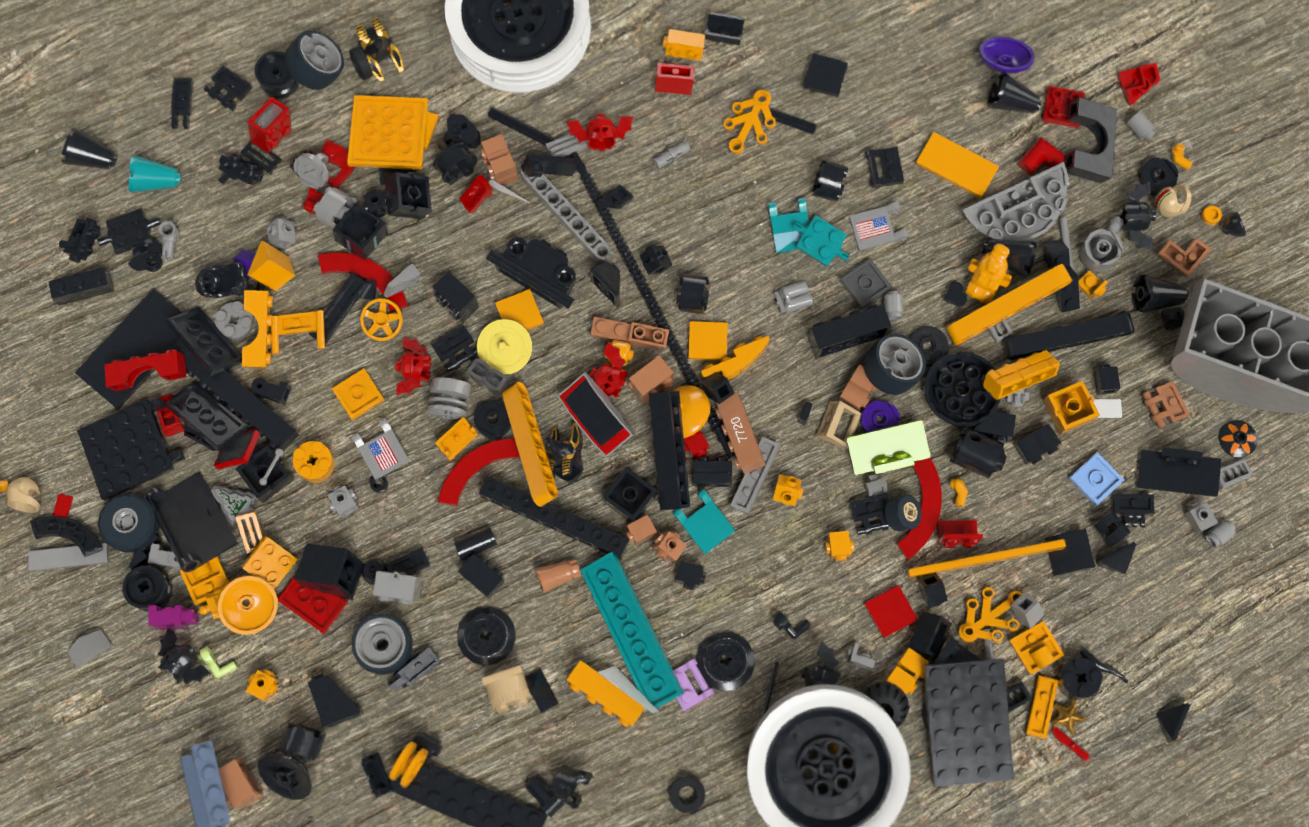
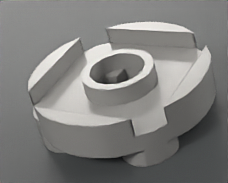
[215,301,254,340]

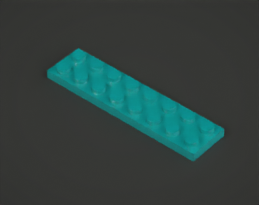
[580,552,684,712]

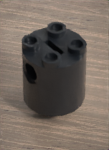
[949,426,1007,479]

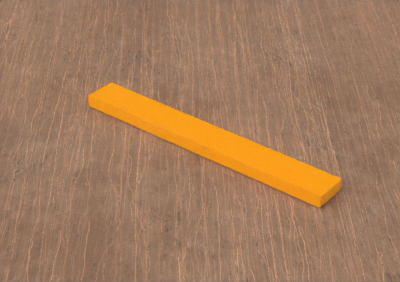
[907,539,1066,579]

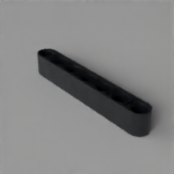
[1003,313,1135,360]

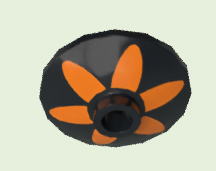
[1219,420,1258,458]

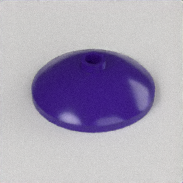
[979,37,1035,73]

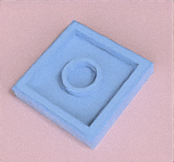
[1068,452,1124,506]

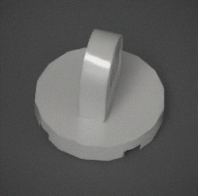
[293,152,329,189]

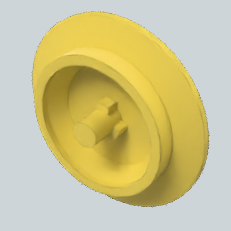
[477,319,532,375]

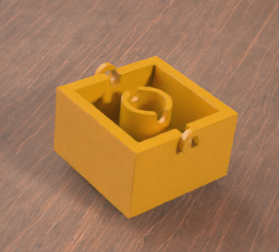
[1043,381,1100,435]

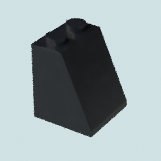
[294,543,364,600]

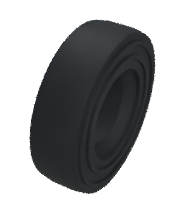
[349,47,373,80]
[669,776,705,813]

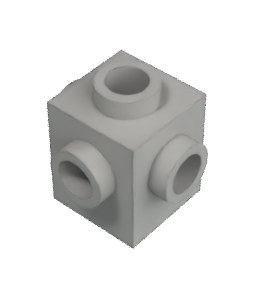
[267,218,295,249]
[328,485,359,518]

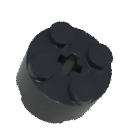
[812,159,848,201]
[677,274,710,314]
[1057,658,1103,700]
[280,722,327,761]

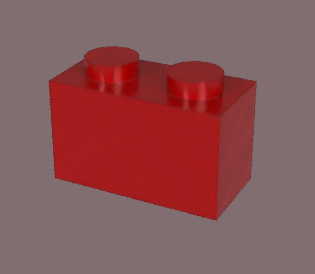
[655,63,694,95]

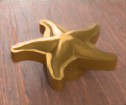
[1052,700,1087,735]

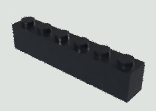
[649,391,690,510]

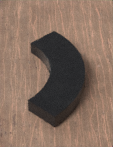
[30,516,103,558]

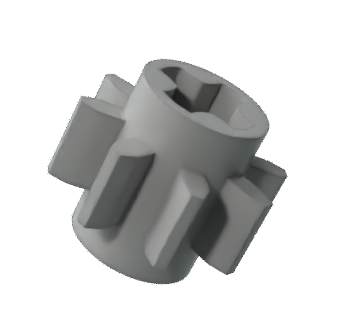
[1005,388,1029,407]

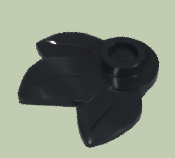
[128,238,163,272]

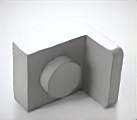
[846,642,875,671]

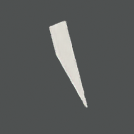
[488,180,530,203]

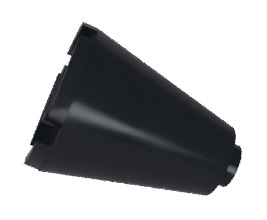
[987,72,1042,114]
[61,128,117,169]
[982,240,1037,278]
[1132,275,1189,313]

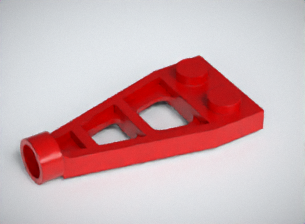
[302,140,356,214]

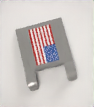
[850,202,908,251]
[352,418,409,480]

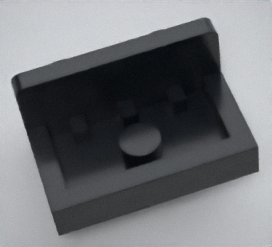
[704,12,745,46]

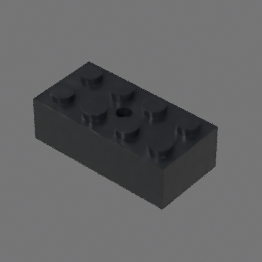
[808,304,892,359]

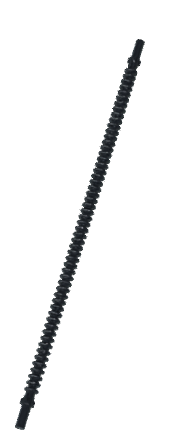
[570,151,736,459]

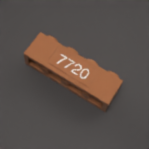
[715,392,766,474]

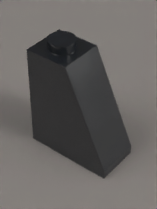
[308,674,364,729]

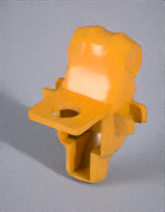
[966,243,1012,304]

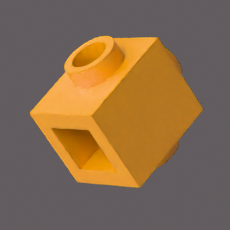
[825,531,854,561]

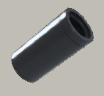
[454,527,498,561]

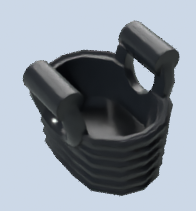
[549,764,593,810]

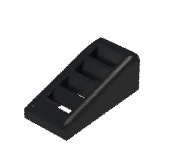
[1007,681,1033,712]

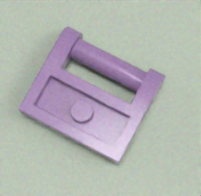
[674,659,715,711]

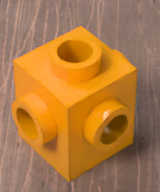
[773,474,804,506]
[246,669,279,702]

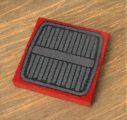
[213,430,260,470]

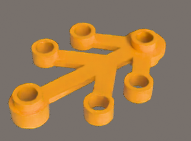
[723,90,776,154]
[959,587,1022,643]

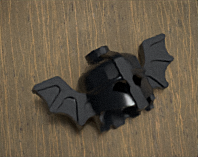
[1118,181,1156,250]
[157,630,211,684]
[801,641,841,687]

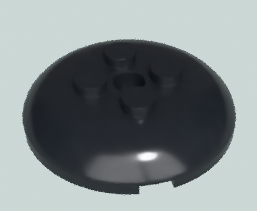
[924,352,1001,427]

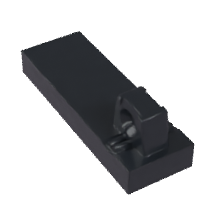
[521,154,579,177]

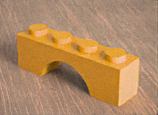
[242,290,273,369]

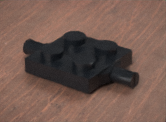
[97,209,161,255]

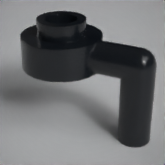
[772,611,811,639]

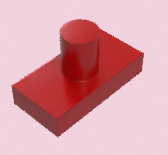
[460,175,493,214]

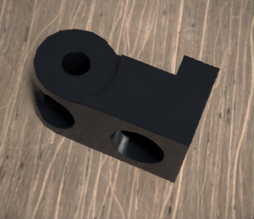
[251,378,292,405]

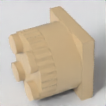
[482,665,531,713]

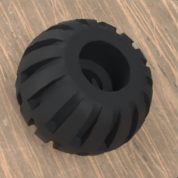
[863,681,909,728]

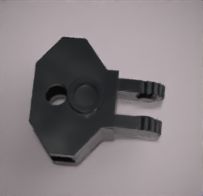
[438,114,481,151]

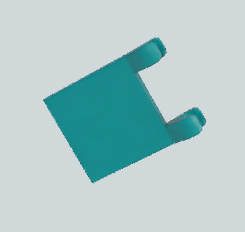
[673,490,735,554]

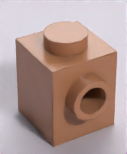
[625,515,657,546]

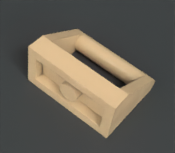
[816,401,862,449]

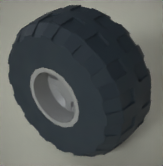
[98,493,160,553]

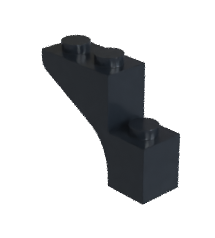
[1043,239,1080,313]

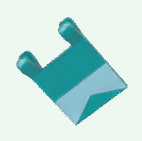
[768,198,809,253]

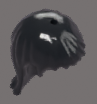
[195,261,249,298]

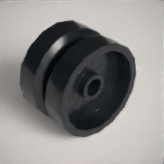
[255,51,299,99]
[122,566,173,612]

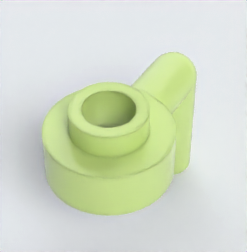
[198,646,237,678]

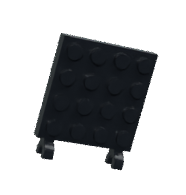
[77,398,186,501]

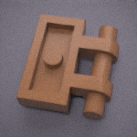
[1142,381,1190,429]

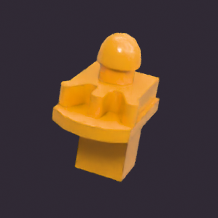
[199,594,221,621]

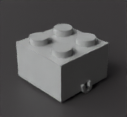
[373,571,422,604]

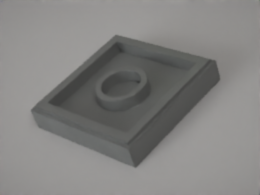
[839,258,893,310]

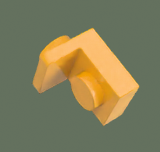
[1079,270,1109,300]

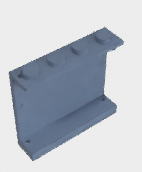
[180,741,231,827]

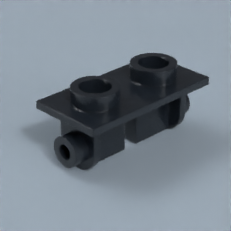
[361,753,393,798]

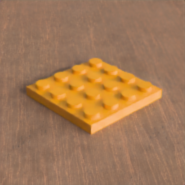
[347,95,429,169]

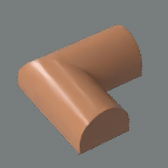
[1157,238,1211,278]

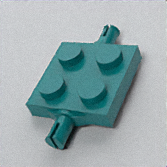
[792,215,850,267]

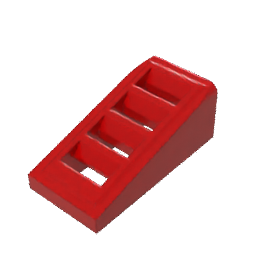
[157,393,185,437]

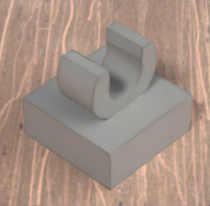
[866,474,887,498]

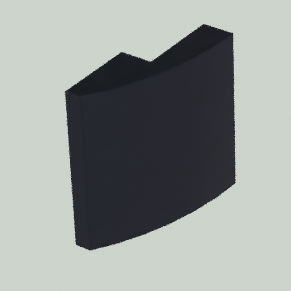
[1045,529,1095,576]

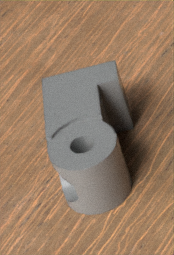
[148,543,181,570]

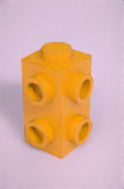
[663,29,705,61]

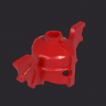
[566,114,633,152]
[395,337,431,396]
[590,342,628,398]

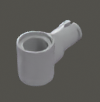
[158,221,180,260]

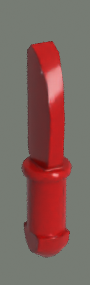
[1052,727,1090,761]

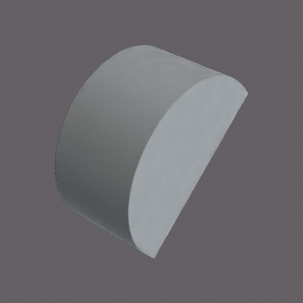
[1171,278,1309,413]

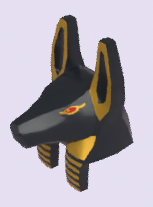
[355,17,403,81]
[545,423,584,483]

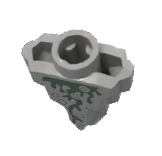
[211,485,257,527]

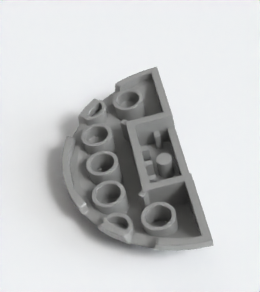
[962,162,1069,240]

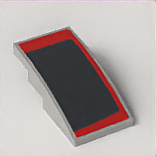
[557,372,635,458]

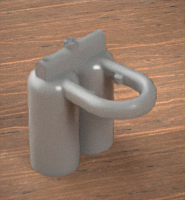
[774,281,813,313]

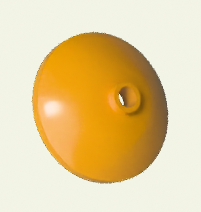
[672,385,710,438]
[217,575,278,635]

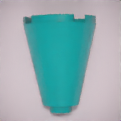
[129,156,181,193]

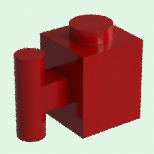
[684,430,710,461]

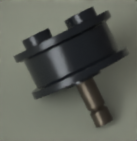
[433,137,478,185]

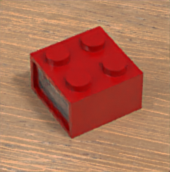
[247,97,292,153]

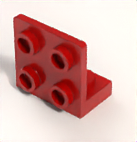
[937,520,983,548]

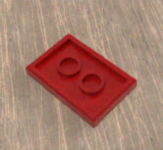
[278,576,348,635]

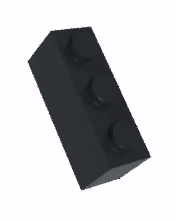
[48,267,114,305]

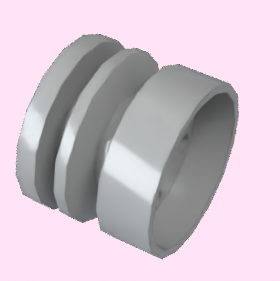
[427,377,471,420]

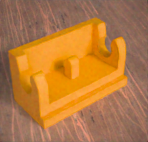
[435,417,478,461]

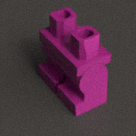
[148,605,199,630]

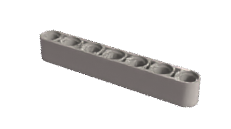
[521,169,611,264]

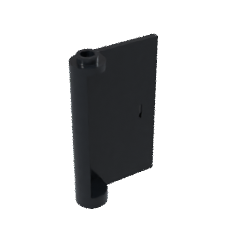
[146,472,238,572]

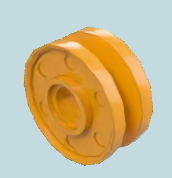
[389,741,428,788]

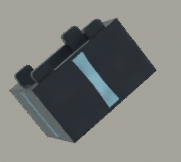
[333,204,388,261]

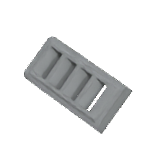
[384,264,420,298]
[1219,459,1253,491]

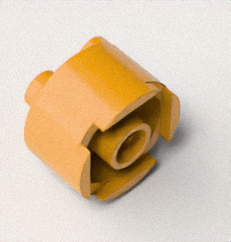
[293,441,335,483]

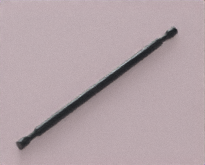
[761,662,779,718]

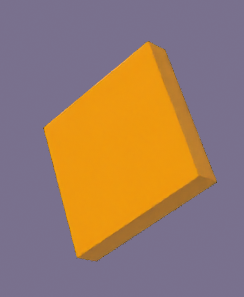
[495,289,544,331]
[689,321,728,361]
[331,368,385,421]

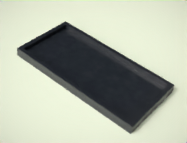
[75,289,182,410]

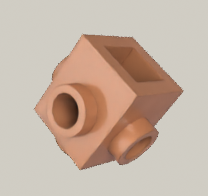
[652,531,687,562]

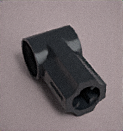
[525,776,565,818]

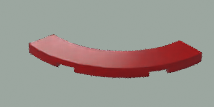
[317,253,409,312]
[438,438,521,506]
[896,457,942,561]

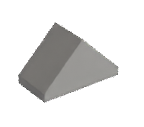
[67,629,112,669]

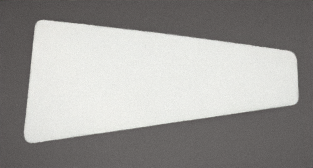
[598,666,659,713]

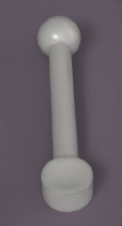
[259,449,284,485]

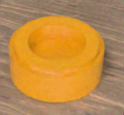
[1201,205,1222,225]

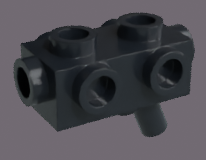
[218,153,264,185]
[59,218,100,263]

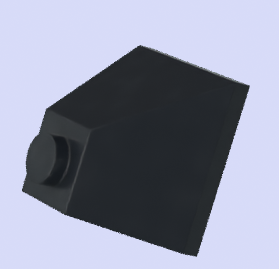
[590,262,621,308]

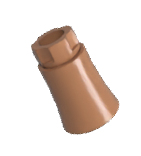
[535,559,581,593]

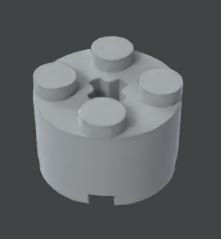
[314,187,357,229]
[1080,229,1123,272]

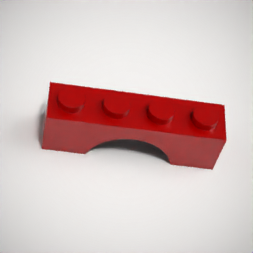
[105,350,187,391]

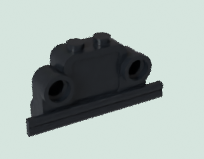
[486,237,576,309]

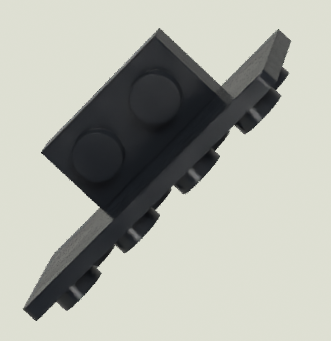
[1137,447,1222,497]

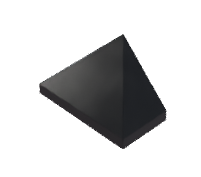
[1096,542,1136,574]
[525,668,559,713]
[1156,703,1191,742]

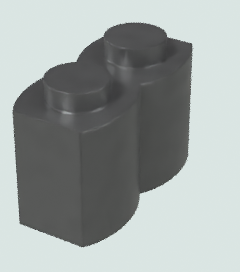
[468,359,509,396]

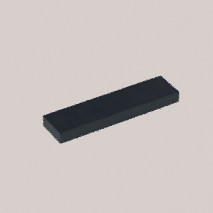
[308,273,369,345]

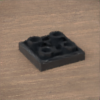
[803,53,848,98]

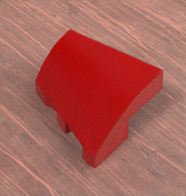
[1117,62,1161,106]

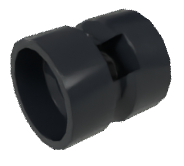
[1093,511,1131,547]

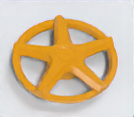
[360,298,403,341]

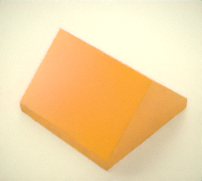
[247,241,295,291]

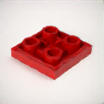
[1042,86,1085,128]

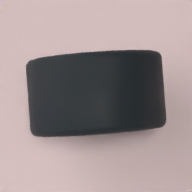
[885,495,922,532]

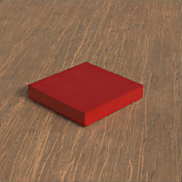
[864,585,918,639]

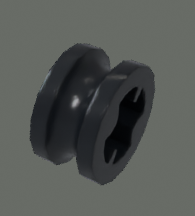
[370,476,388,493]

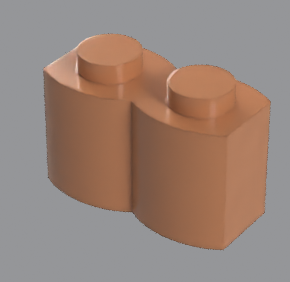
[839,365,877,411]

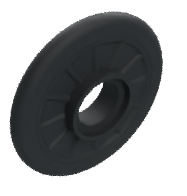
[909,326,949,367]

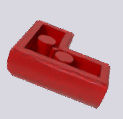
[1017,137,1065,176]

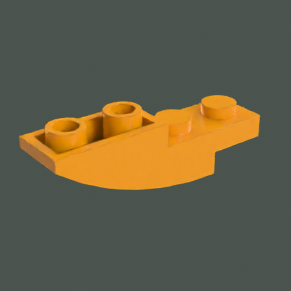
[700,336,770,381]

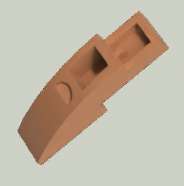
[590,317,669,349]

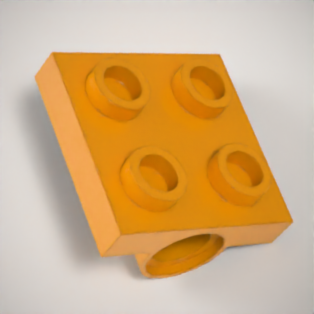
[241,536,298,590]
[179,556,229,606]
[1009,621,1065,676]

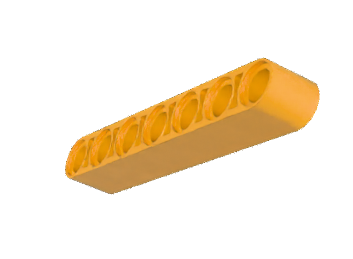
[946,264,1073,345]
[502,382,558,507]

